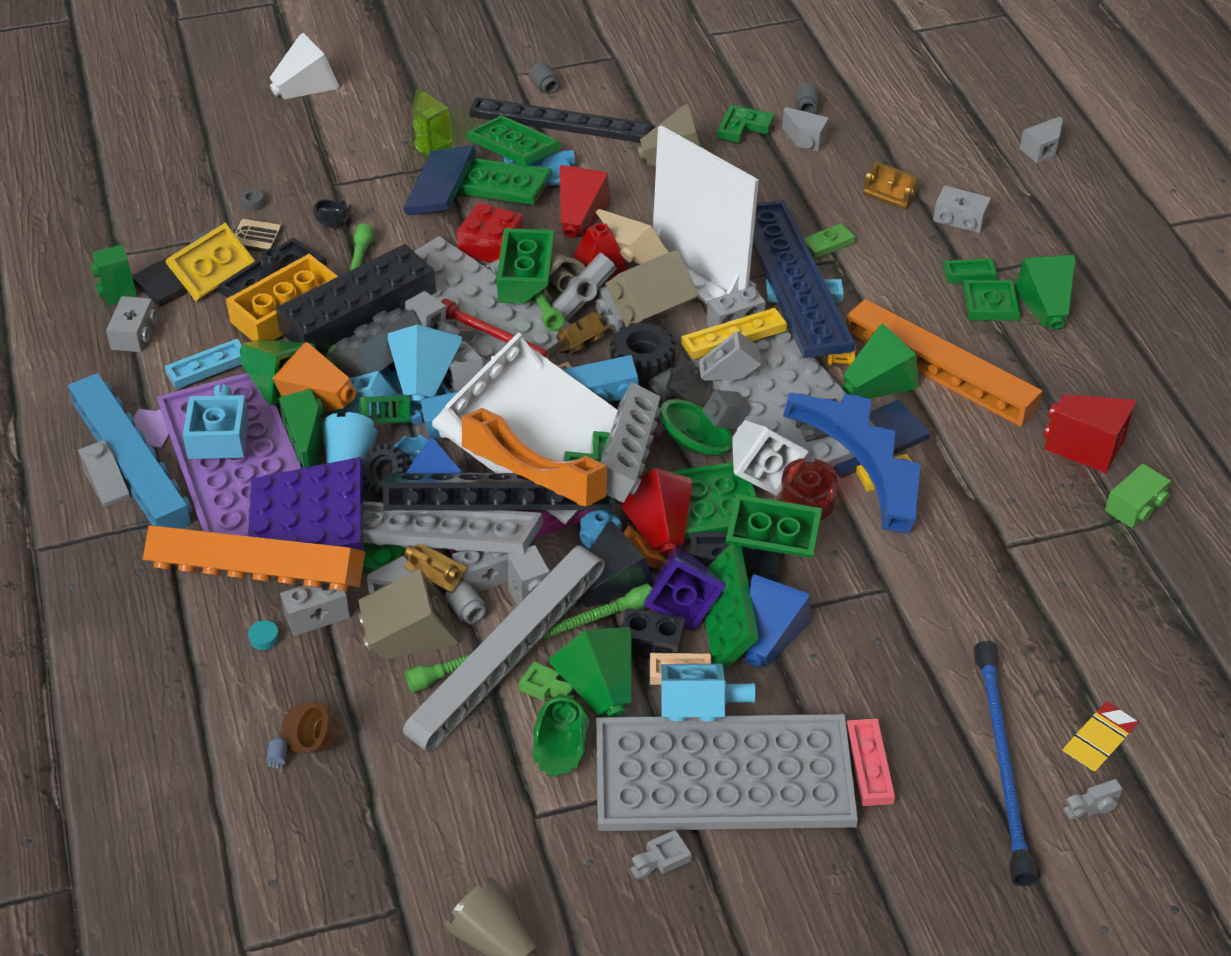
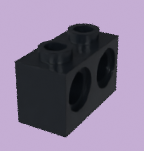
[621,608,685,659]

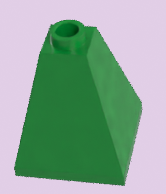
[1014,255,1075,330]
[841,323,919,399]
[240,340,316,405]
[549,627,631,717]

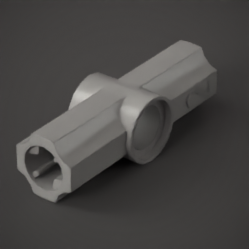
[551,253,617,322]

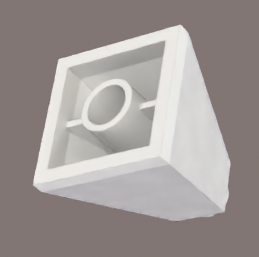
[269,33,339,99]
[732,420,809,496]

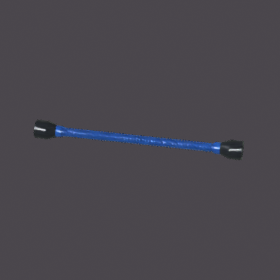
[973,641,1038,886]

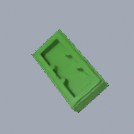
[804,223,855,259]

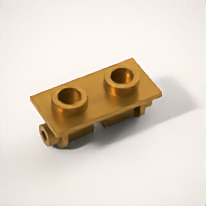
[556,312,611,353]
[404,544,468,593]

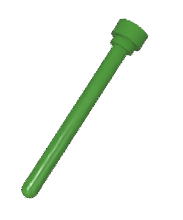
[534,291,564,331]

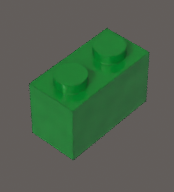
[90,245,137,306]

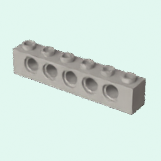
[600,382,661,502]

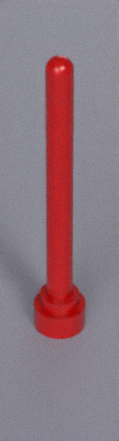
[441,298,547,358]

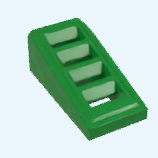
[360,395,411,424]

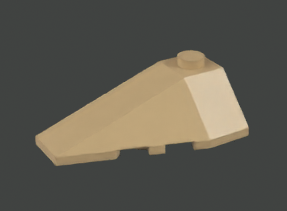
[596,209,669,264]

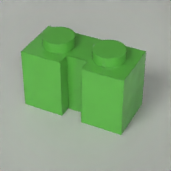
[1105,463,1171,529]

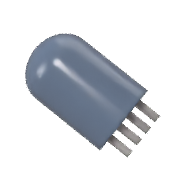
[266,738,287,770]

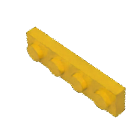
[681,308,787,360]

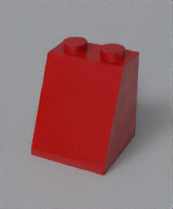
[1043,394,1136,473]

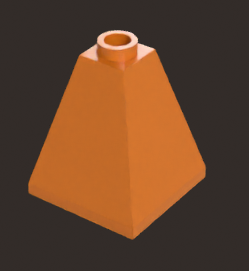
[272,342,357,412]

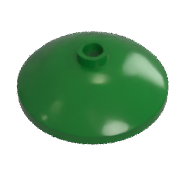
[659,399,733,456]

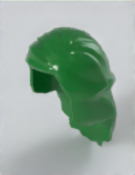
[532,696,590,777]

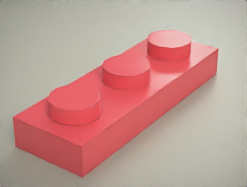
[846,718,895,806]

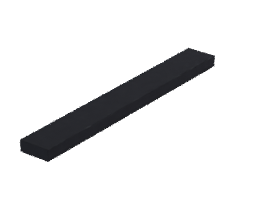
[469,97,652,143]

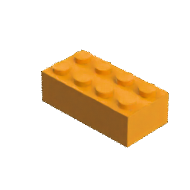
[226,254,338,341]

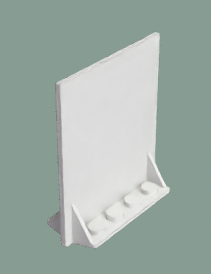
[653,125,759,304]
[432,332,617,525]

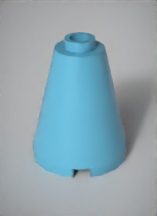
[322,412,378,465]

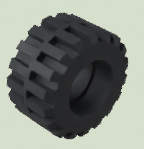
[610,322,676,389]

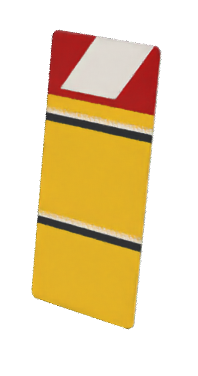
[1063,702,1138,771]

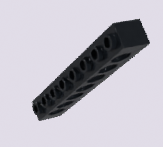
[383,473,615,511]

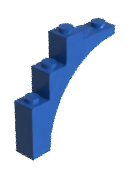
[783,392,920,534]

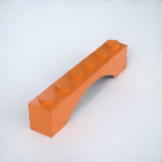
[462,408,607,507]

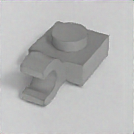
[631,830,692,880]

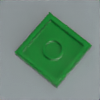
[962,280,1020,321]

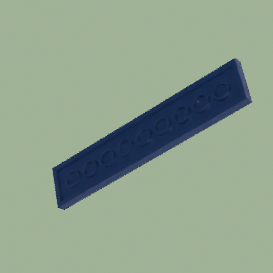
[752,200,855,358]

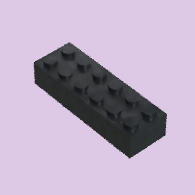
[275,244,436,352]

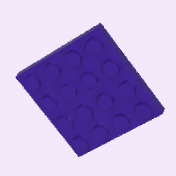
[248,457,363,550]

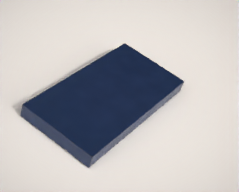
[404,145,476,215]
[832,399,931,479]

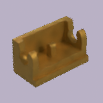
[862,161,919,210]

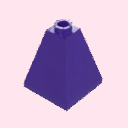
[644,547,726,630]

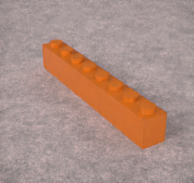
[846,299,1043,427]
[143,525,365,591]

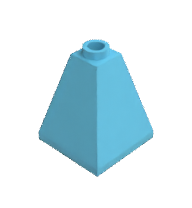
[387,324,462,404]

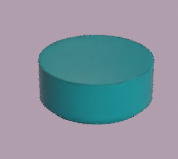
[248,620,279,650]

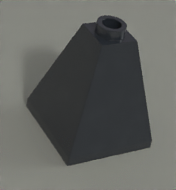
[575,520,654,607]

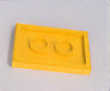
[165,222,255,302]

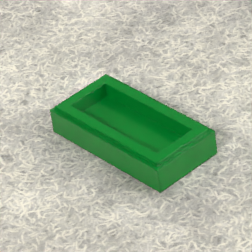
[942,258,998,284]

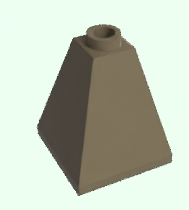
[637,104,701,166]

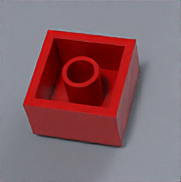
[457,202,523,263]

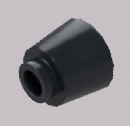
[261,248,287,279]

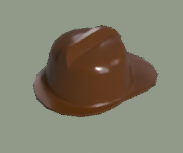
[281,702,346,753]

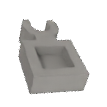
[1063,779,1123,820]

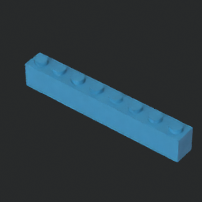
[421,355,639,440]
[68,373,192,529]

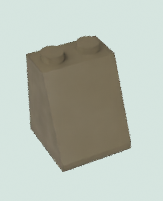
[605,249,700,327]
[358,569,459,660]

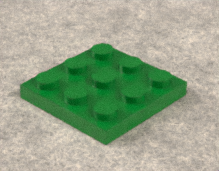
[669,462,757,541]

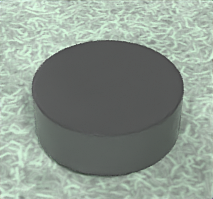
[241,189,266,211]

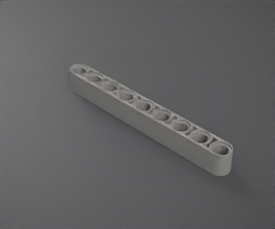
[403,545,605,752]

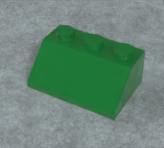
[496,228,555,303]
[726,494,822,558]

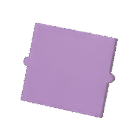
[133,409,169,449]

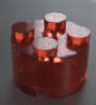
[779,458,838,520]

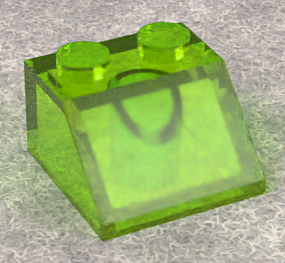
[412,88,452,157]

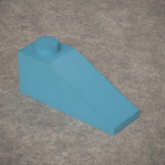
[328,371,395,416]

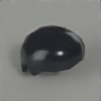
[313,199,351,228]

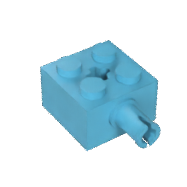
[183,384,249,459]
[661,664,755,721]

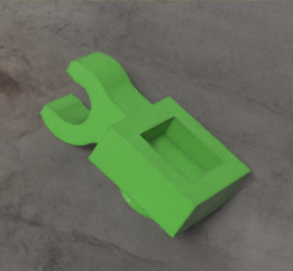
[518,662,575,701]

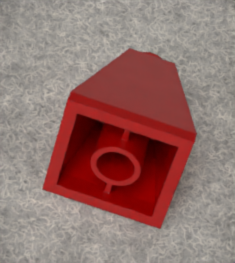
[559,165,611,238]
[573,223,627,297]
[616,468,692,556]

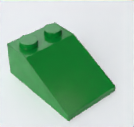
[279,389,324,468]

